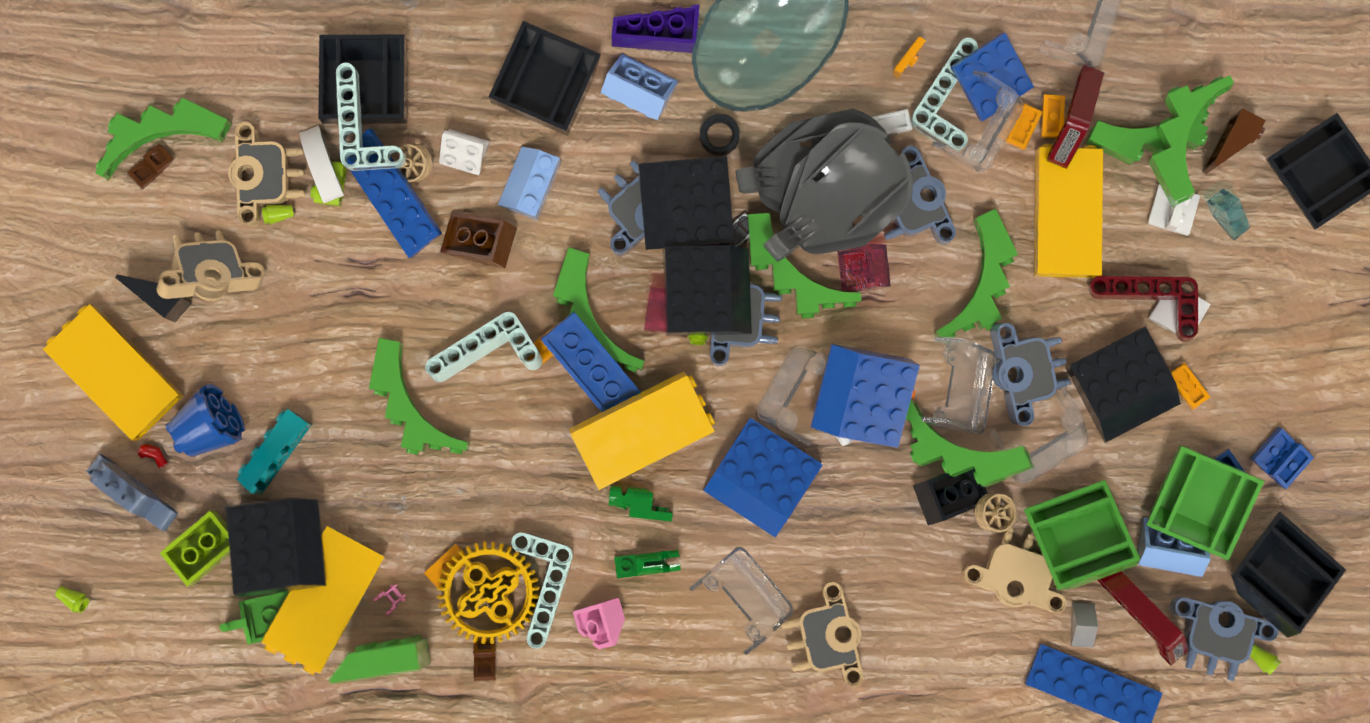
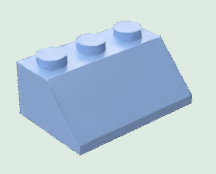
[600,54,678,120]
[498,147,561,221]
[1138,517,1210,577]

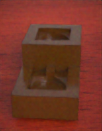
[127,143,174,190]
[473,636,496,681]

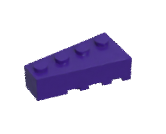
[612,4,700,53]

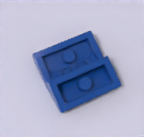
[1250,427,1314,489]

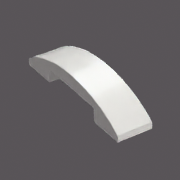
[299,125,344,203]

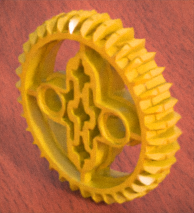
[437,541,539,644]

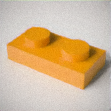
[1041,94,1065,138]

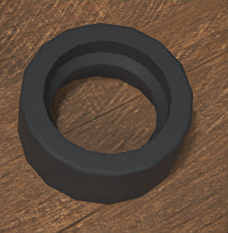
[700,114,740,156]

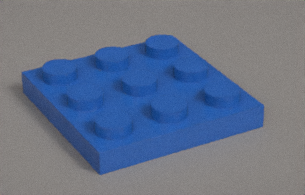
[951,32,1034,121]

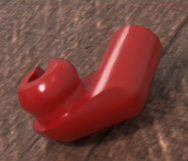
[137,444,169,469]

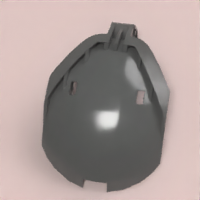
[735,108,892,216]
[763,122,913,262]

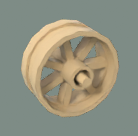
[392,144,432,182]
[975,493,1017,533]

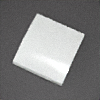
[1148,286,1211,336]

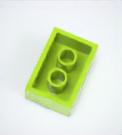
[160,511,230,586]

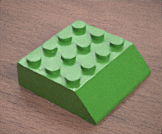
[1146,444,1265,561]
[1024,480,1140,590]
[329,635,431,684]

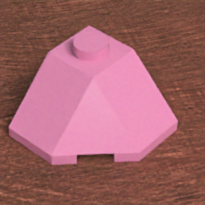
[572,598,625,649]

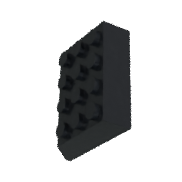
[488,21,601,136]
[318,34,408,124]
[1266,113,1370,230]
[638,156,734,250]
[663,245,752,336]
[1065,326,1181,443]
[226,499,326,598]
[1231,512,1346,638]

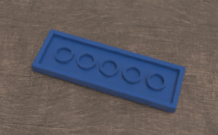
[339,129,442,258]
[540,311,641,412]
[1024,644,1163,723]

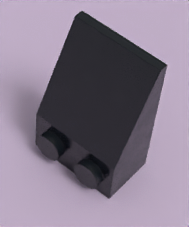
[115,274,192,323]
[913,469,991,526]

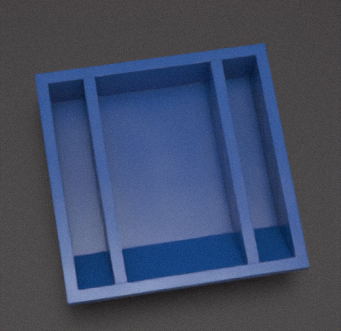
[810,344,920,448]
[703,418,823,537]

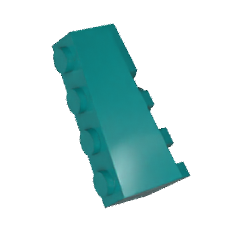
[236,409,312,495]

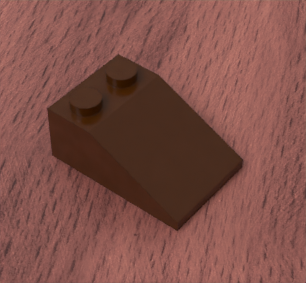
[1203,108,1266,174]
[440,212,517,268]

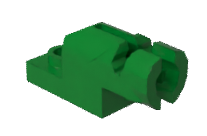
[609,485,673,522]
[614,550,681,579]

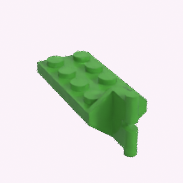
[220,591,290,644]

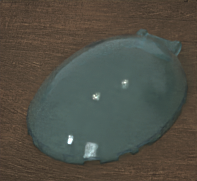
[692,0,849,112]

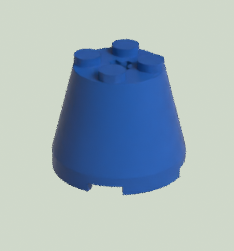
[165,384,245,457]

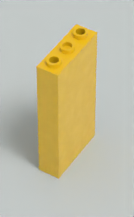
[1034,144,1103,278]
[43,304,184,442]
[569,371,715,490]
[261,526,385,675]

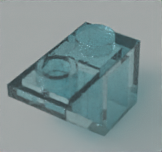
[1207,189,1250,240]

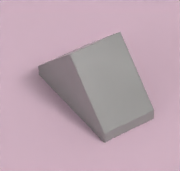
[1071,603,1098,647]

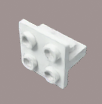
[439,129,489,175]
[1148,185,1200,236]

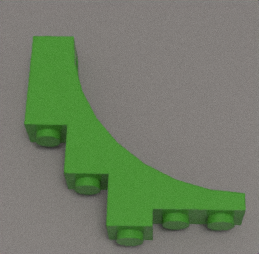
[1149,76,1234,207]
[1085,82,1217,165]
[95,98,232,181]
[934,209,1018,341]
[747,213,861,319]
[553,248,645,373]
[369,338,470,455]
[906,399,1035,487]

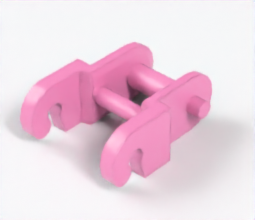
[373,584,406,616]

